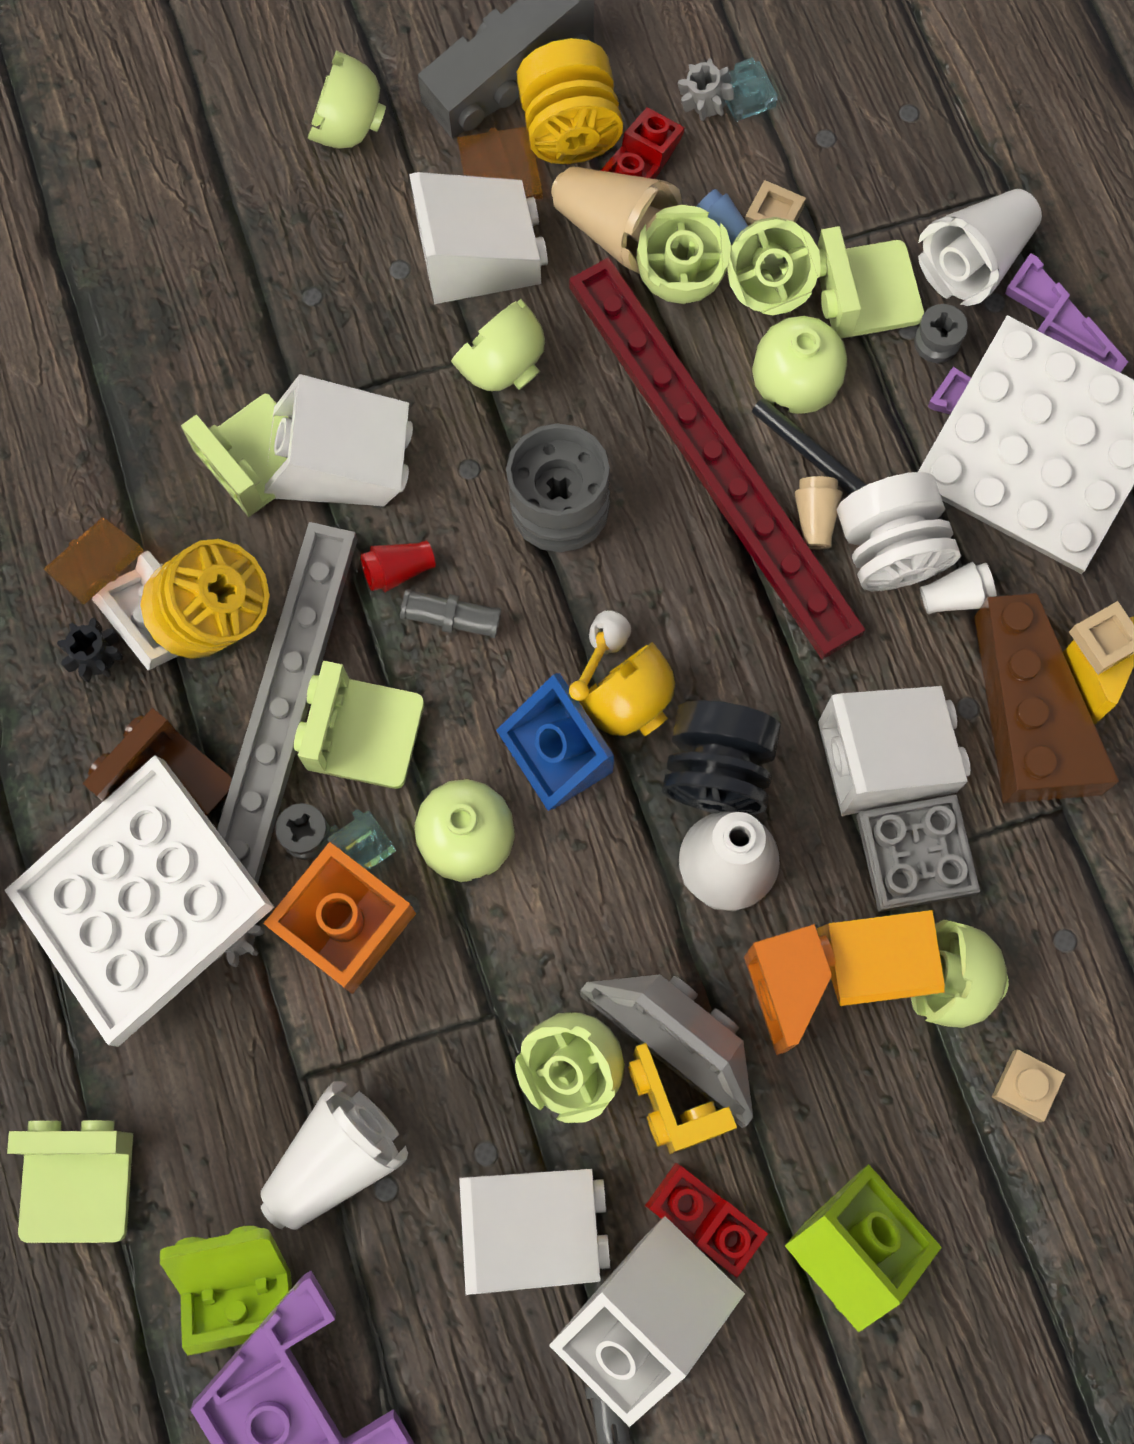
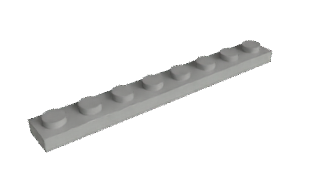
[217,522,358,885]

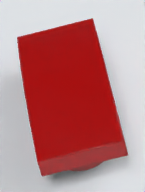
[600,107,685,179]
[645,1163,768,1278]

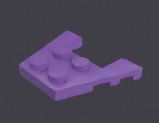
[928,253,1128,415]
[191,1271,414,1444]

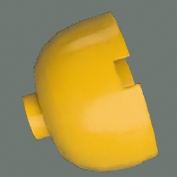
[579,642,675,736]

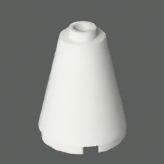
[918,189,1042,306]
[679,811,780,911]
[261,1081,408,1230]

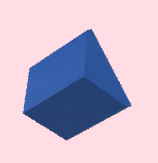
[496,673,614,811]

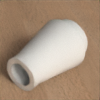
[920,562,997,615]

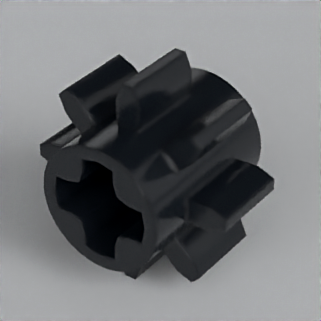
[57,618,123,683]

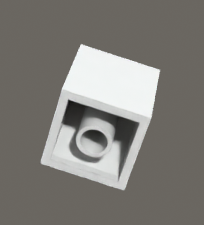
[409,172,548,304]
[264,374,413,506]
[818,686,971,816]
[459,1169,610,1295]
[549,1216,745,1427]

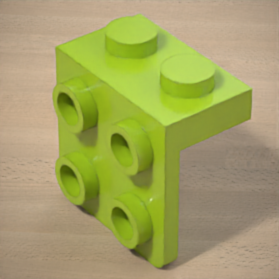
[160,1226,292,1356]

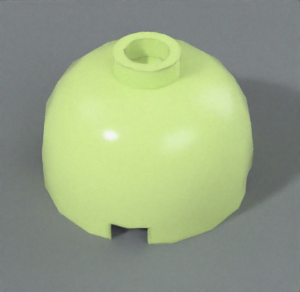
[308,50,386,149]
[636,205,732,304]
[727,217,821,315]
[451,299,545,391]
[752,316,847,414]
[414,779,515,882]
[911,920,1009,1028]
[515,1012,625,1123]

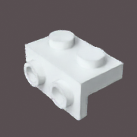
[92,551,178,671]

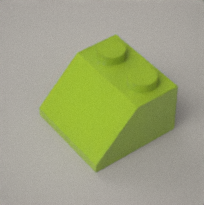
[785,1164,942,1332]

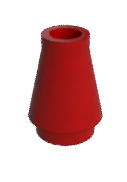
[361,540,436,592]

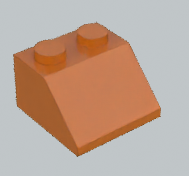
[263,842,416,994]
[744,924,835,1055]

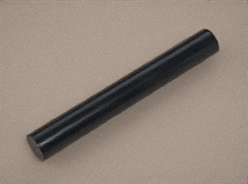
[752,398,867,495]

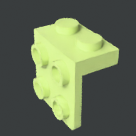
[817,226,924,338]
[294,660,424,789]
[7,1120,133,1243]

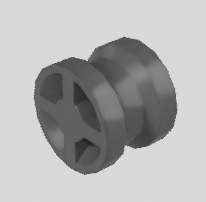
[914,304,968,363]
[275,803,332,860]

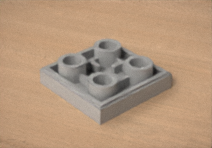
[856,795,980,913]

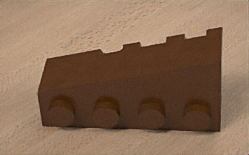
[974,593,1119,803]

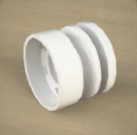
[837,472,961,591]

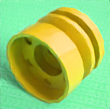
[516,38,623,164]
[140,539,270,659]

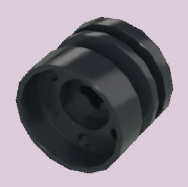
[662,700,781,815]

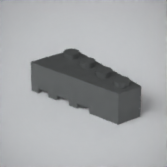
[418,0,594,139]

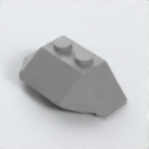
[580,974,753,1128]

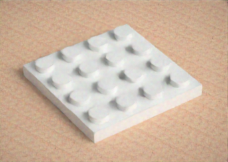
[918,315,1134,574]
[5,755,274,1047]

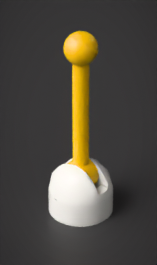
[569,611,631,701]

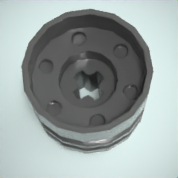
[506,423,610,552]

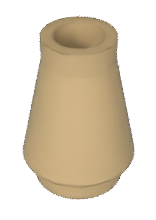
[794,476,843,550]

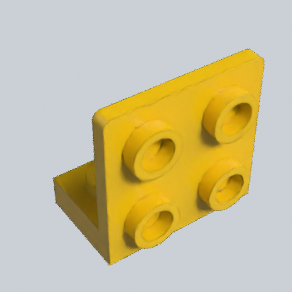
[628,1043,737,1154]

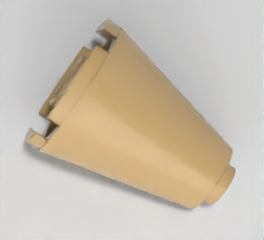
[551,166,682,274]

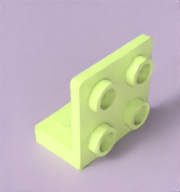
[181,393,288,517]

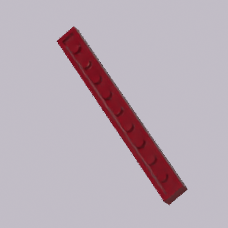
[569,257,865,660]

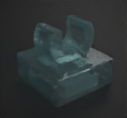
[725,57,778,121]
[327,810,396,871]

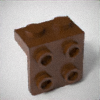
[82,708,232,818]

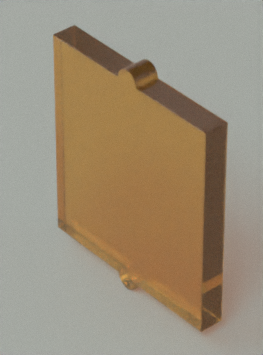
[457,126,543,200]
[44,517,144,605]

